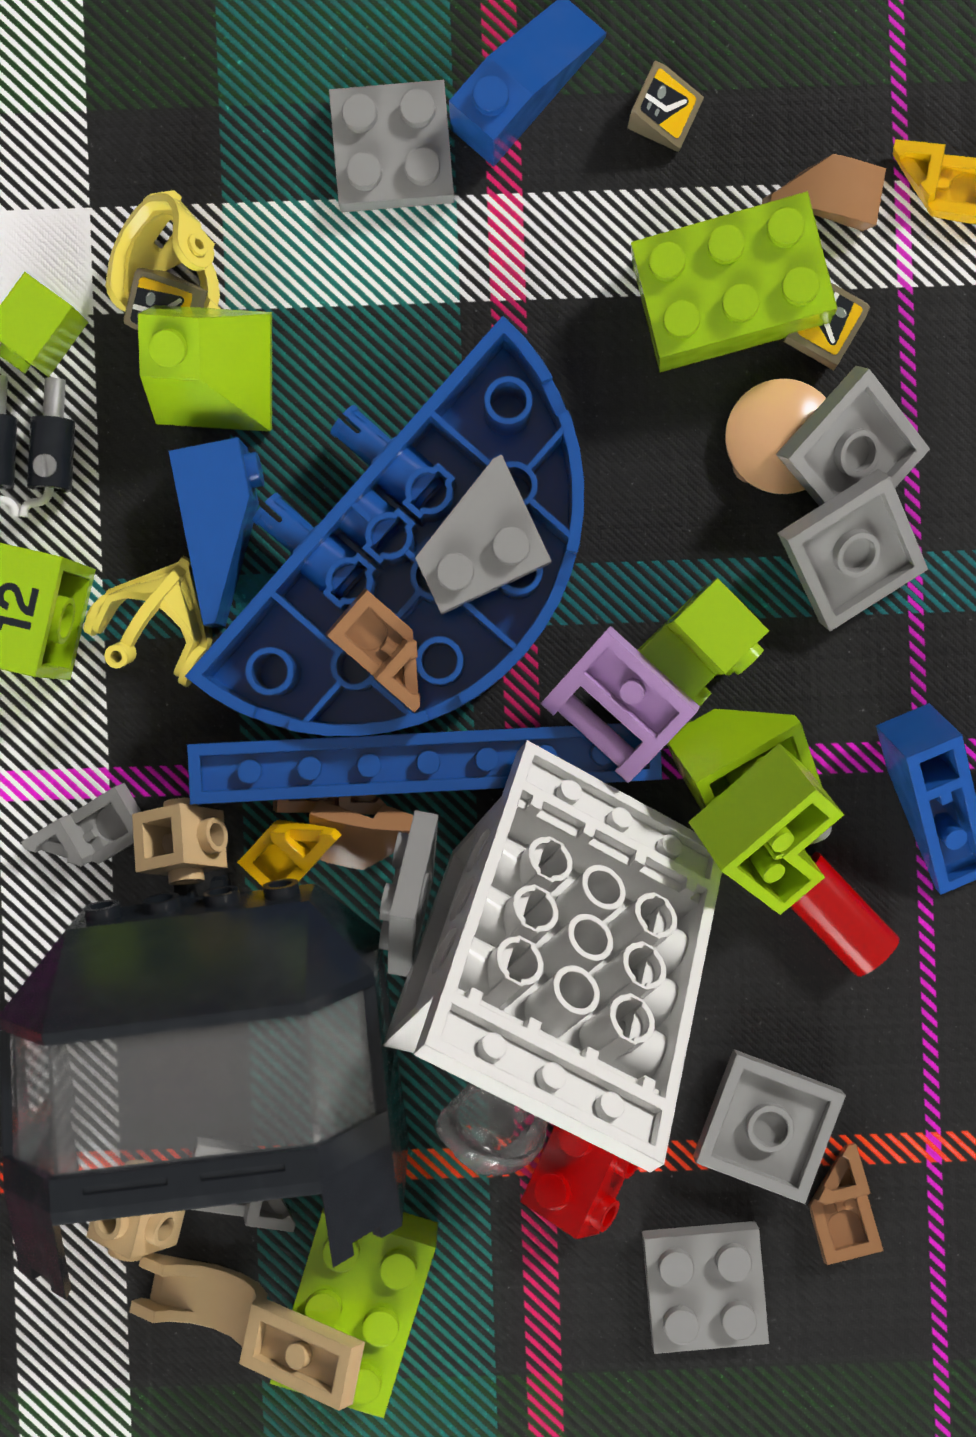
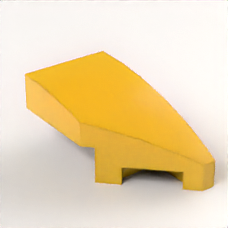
[893,139,976,224]
[237,820,342,886]

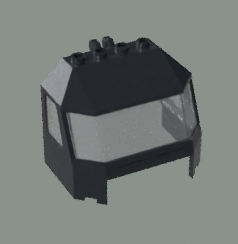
[0,875,409,1300]

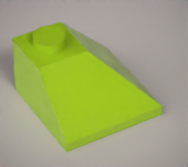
[138,305,272,431]
[667,709,822,810]

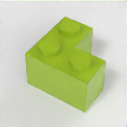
[638,578,769,706]
[689,743,844,915]

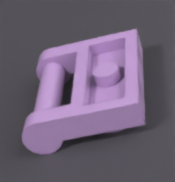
[541,626,700,783]

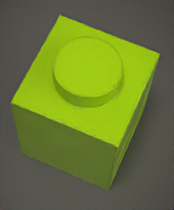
[0,271,89,377]

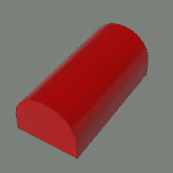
[790,852,900,976]

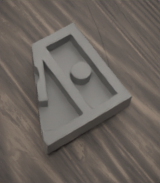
[415,455,552,615]

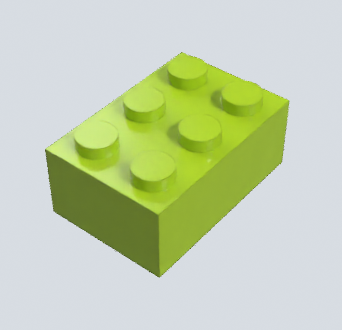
[631,191,837,372]
[270,1208,438,1419]

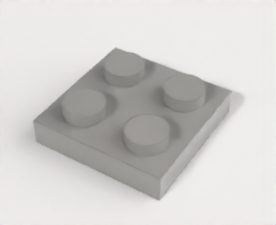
[329,80,454,213]
[776,366,930,506]
[778,469,928,631]
[379,810,438,977]
[693,1049,846,1204]
[642,1221,769,1354]

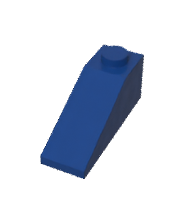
[449,0,606,167]
[168,437,264,629]
[876,703,976,895]

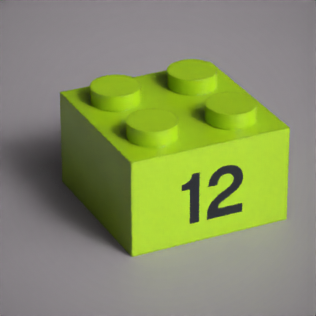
[0,543,96,680]

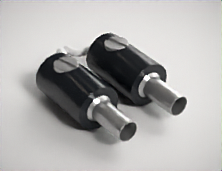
[0,375,75,517]

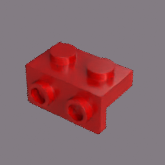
[520,1125,638,1239]

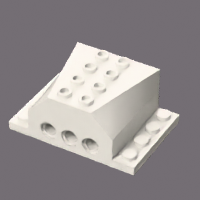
[383,740,722,1172]

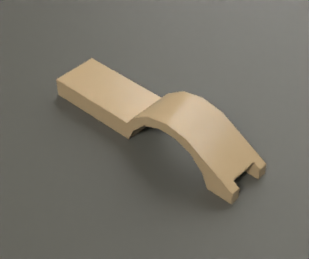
[129,1253,365,1411]

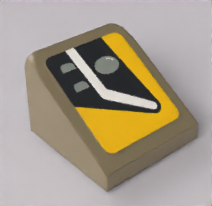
[627,60,704,152]
[124,268,208,330]
[784,283,870,371]

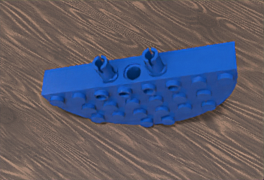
[185,316,584,736]

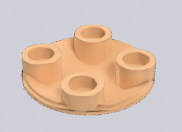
[725,379,826,494]

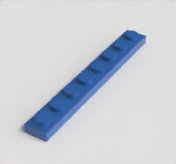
[187,723,662,805]

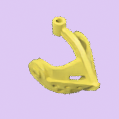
[105,190,221,312]
[83,556,213,687]

